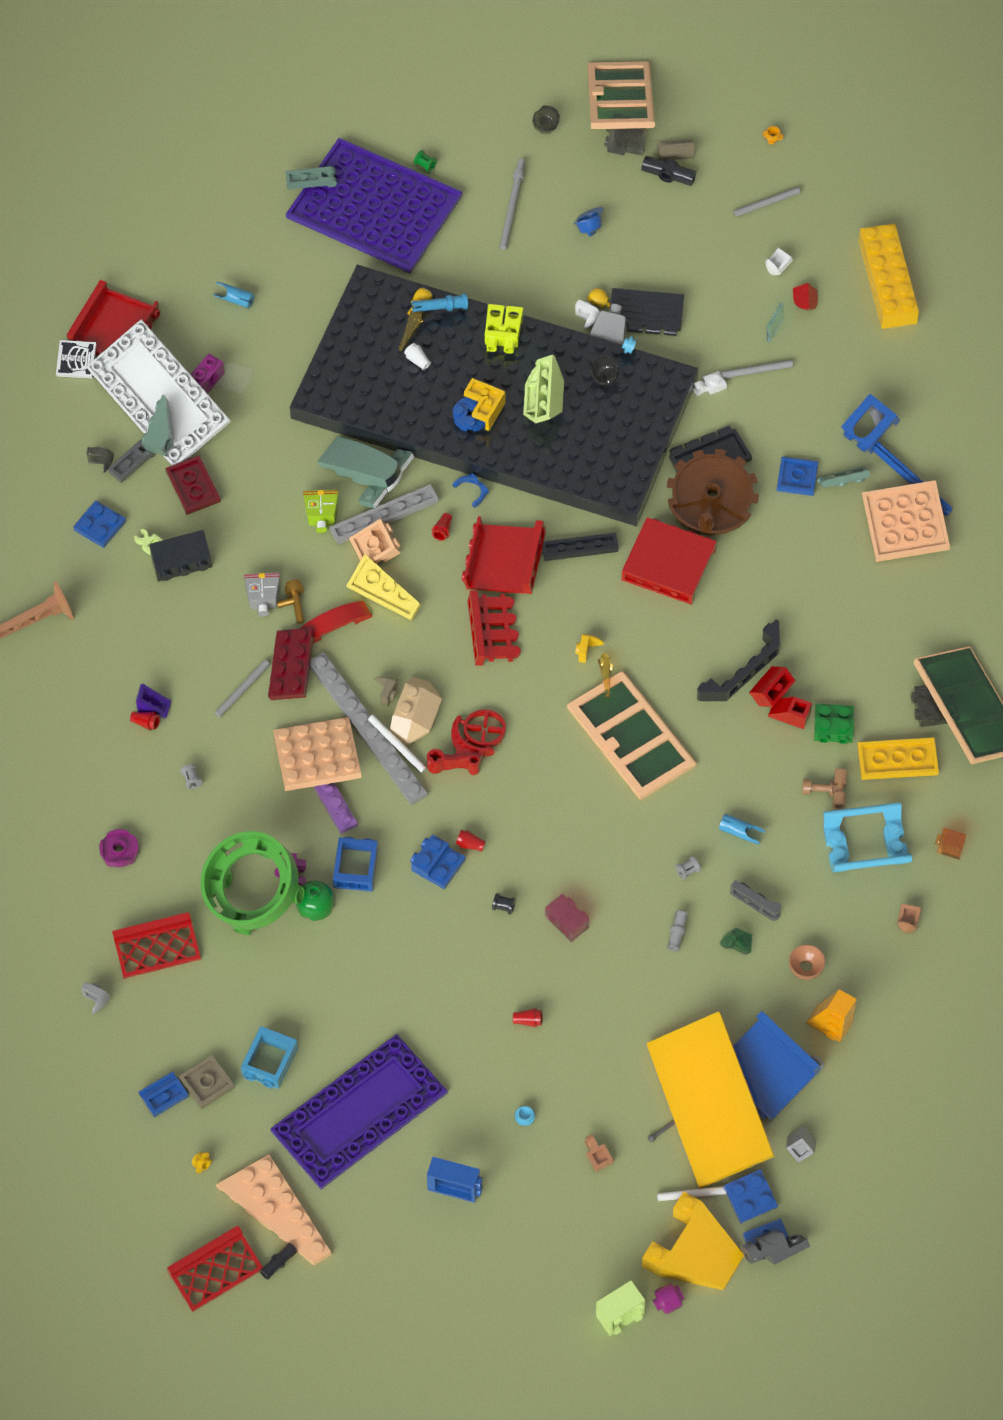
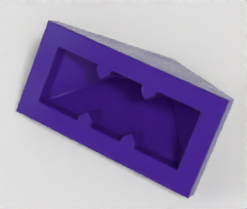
[136,683,171,718]

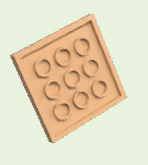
[862,480,950,562]
[273,717,362,791]

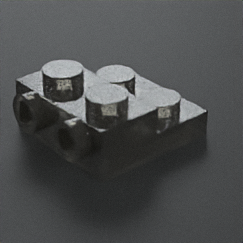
[604,115,647,156]
[911,685,958,727]

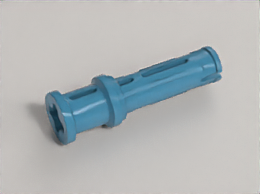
[412,293,468,312]

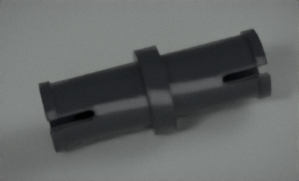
[259,1242,298,1280]

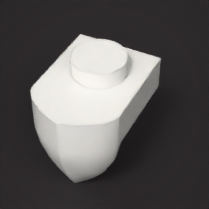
[765,248,793,275]
[575,300,600,328]

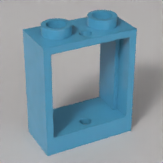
[241,1026,298,1089]

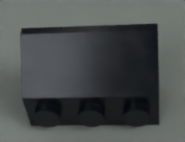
[149,530,212,582]

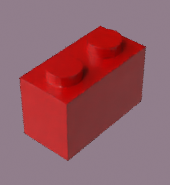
[749,666,796,707]

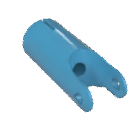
[212,282,254,309]
[719,813,765,844]

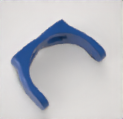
[452,473,489,508]

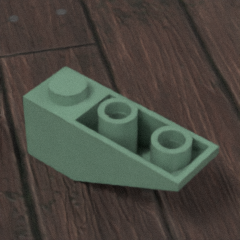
[142,394,173,457]

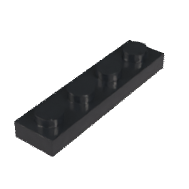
[542,532,619,561]

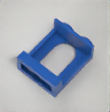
[841,394,900,454]

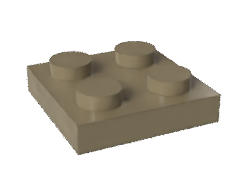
[178,1055,235,1110]

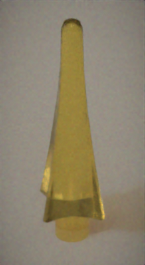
[399,310,423,351]
[597,654,612,698]

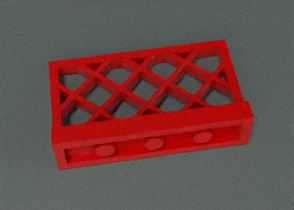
[112,912,201,979]
[167,1225,263,1312]

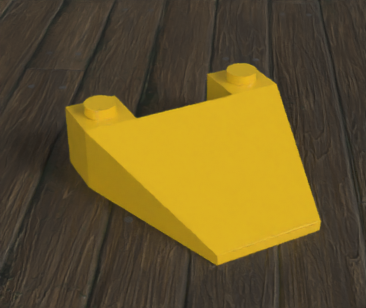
[642,1191,744,1290]

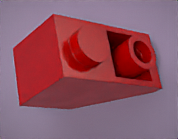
[768,697,812,729]

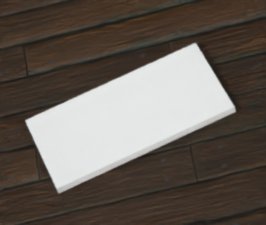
[86,319,231,465]

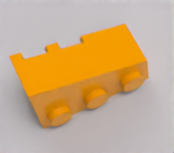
[806,989,857,1042]

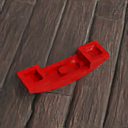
[299,601,372,644]

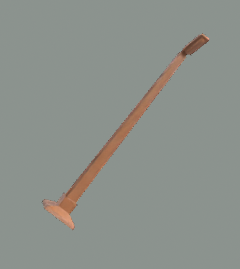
[0,581,74,639]

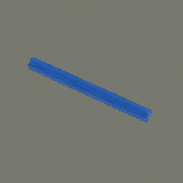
[871,441,953,516]

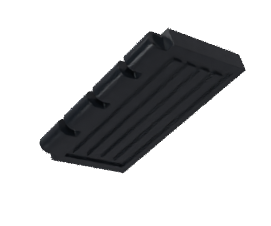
[610,288,684,336]
[669,425,752,472]

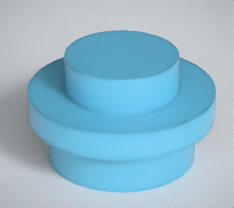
[622,336,637,354]
[515,1106,535,1126]

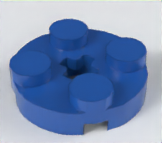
[453,397,485,431]

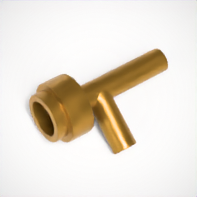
[277,580,304,624]

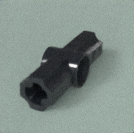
[641,156,697,186]

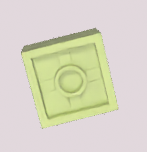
[596,1281,645,1336]

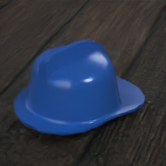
[573,207,604,237]

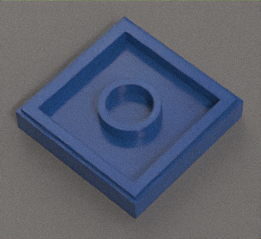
[777,457,819,496]

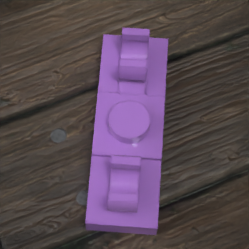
[314,783,358,834]

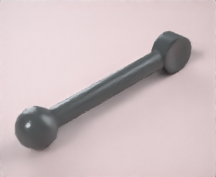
[648,1120,675,1142]

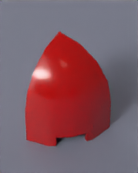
[793,283,818,310]

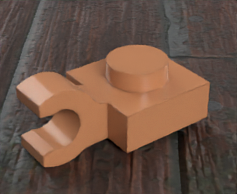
[584,1134,614,1172]

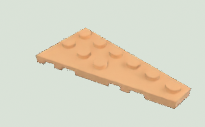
[216,1155,332,1265]

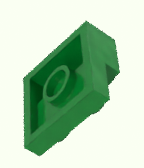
[814,703,854,744]

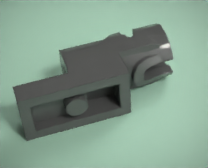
[741,1229,810,1265]

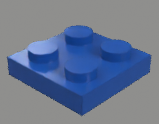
[73,500,126,548]
[723,1169,778,1224]

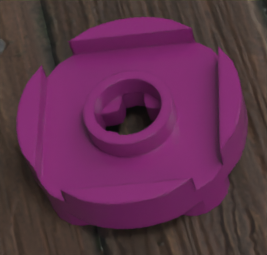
[99,829,139,867]

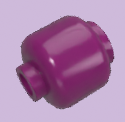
[652,1283,685,1314]

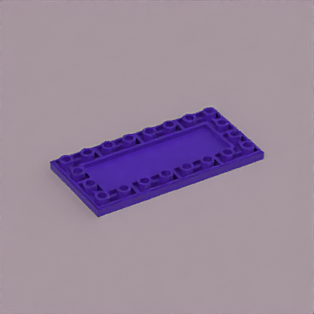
[270,1034,448,1190]

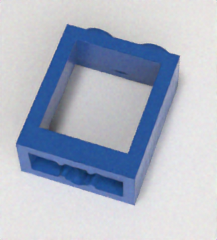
[333,837,378,892]
[427,1157,483,1203]

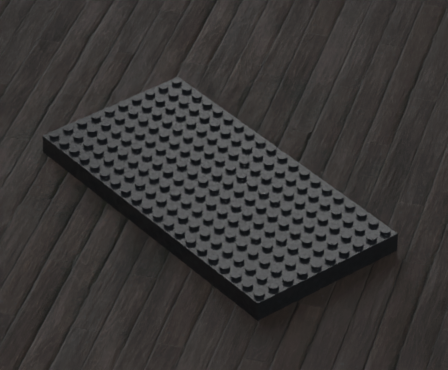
[290,264,698,527]

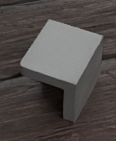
[786,1126,816,1163]

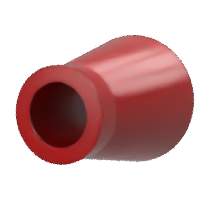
[432,513,452,541]
[130,711,160,731]
[456,829,486,852]
[513,1008,543,1028]

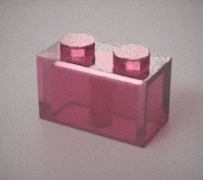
[545,893,589,942]

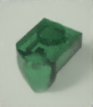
[720,928,752,955]

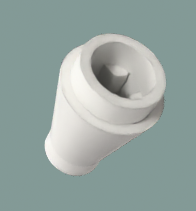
[404,343,431,370]

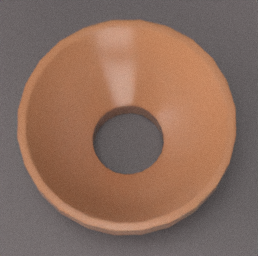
[789,945,825,980]

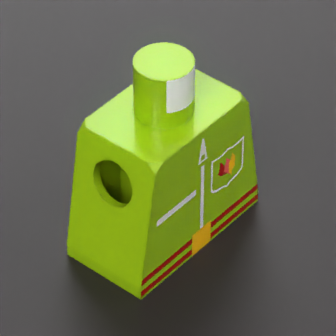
[303,490,339,533]

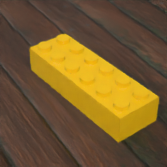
[859,224,919,329]

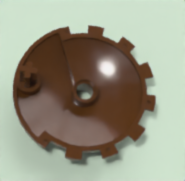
[667,449,759,535]

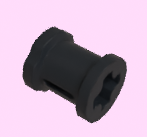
[492,893,516,915]

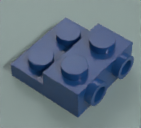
[410,834,466,890]

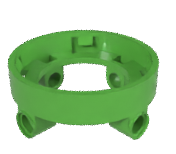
[201,831,305,935]

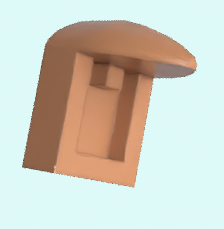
[897,904,922,934]

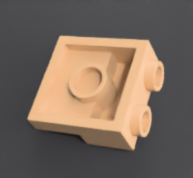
[349,519,401,564]

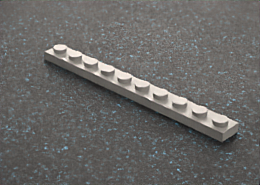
[310,653,427,806]

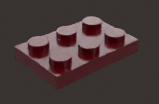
[165,455,221,515]

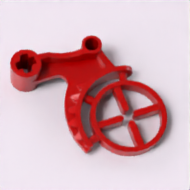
[427,709,506,775]

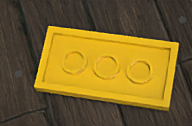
[857,738,939,780]

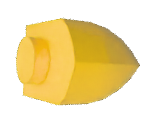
[575,634,604,663]

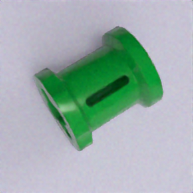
[414,150,437,173]

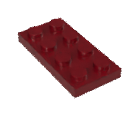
[268,628,315,700]

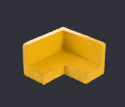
[464,378,505,431]

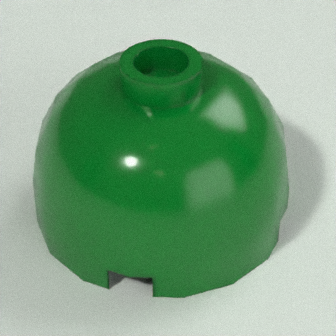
[296,880,335,921]

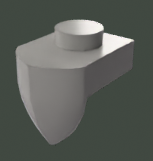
[81,982,110,1014]

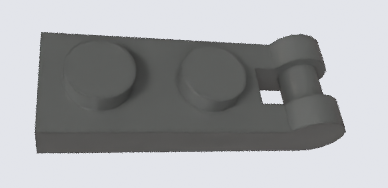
[108,439,156,483]
[730,880,781,921]

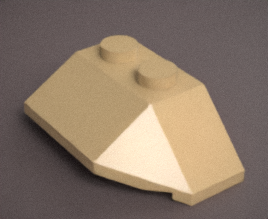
[389,676,442,747]

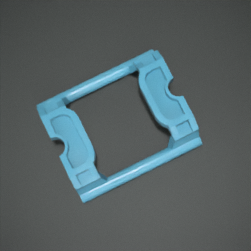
[823,802,912,873]

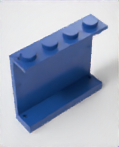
[733,1011,821,1121]

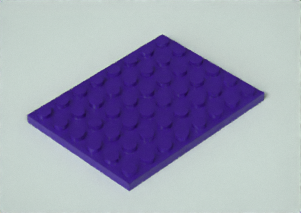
[286,138,462,273]

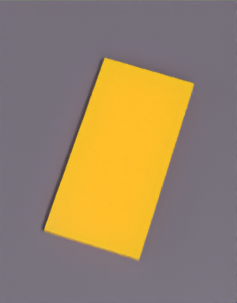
[646,1011,775,1189]

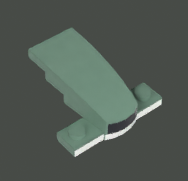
[317,436,414,509]

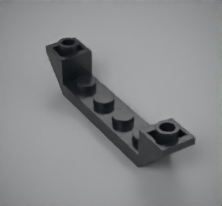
[697,619,780,701]

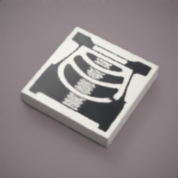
[56,340,97,379]

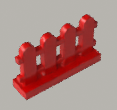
[467,591,521,666]

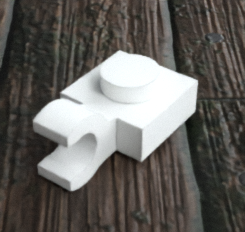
[693,371,727,396]

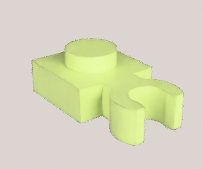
[134,529,163,556]

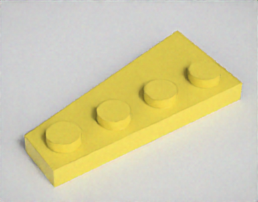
[346,554,421,621]

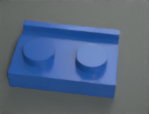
[138,1072,189,1117]

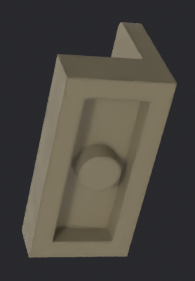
[657,139,695,161]

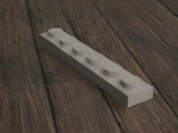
[330,484,439,545]

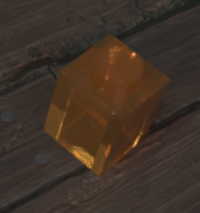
[935,828,966,860]

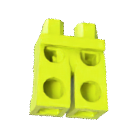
[485,304,523,354]

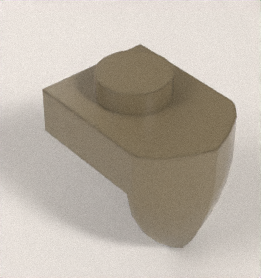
[374,676,398,707]

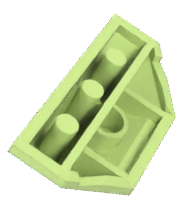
[523,355,564,423]

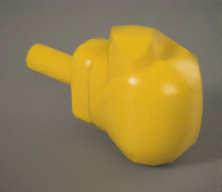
[407,288,433,316]
[587,288,610,308]

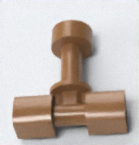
[802,769,847,810]

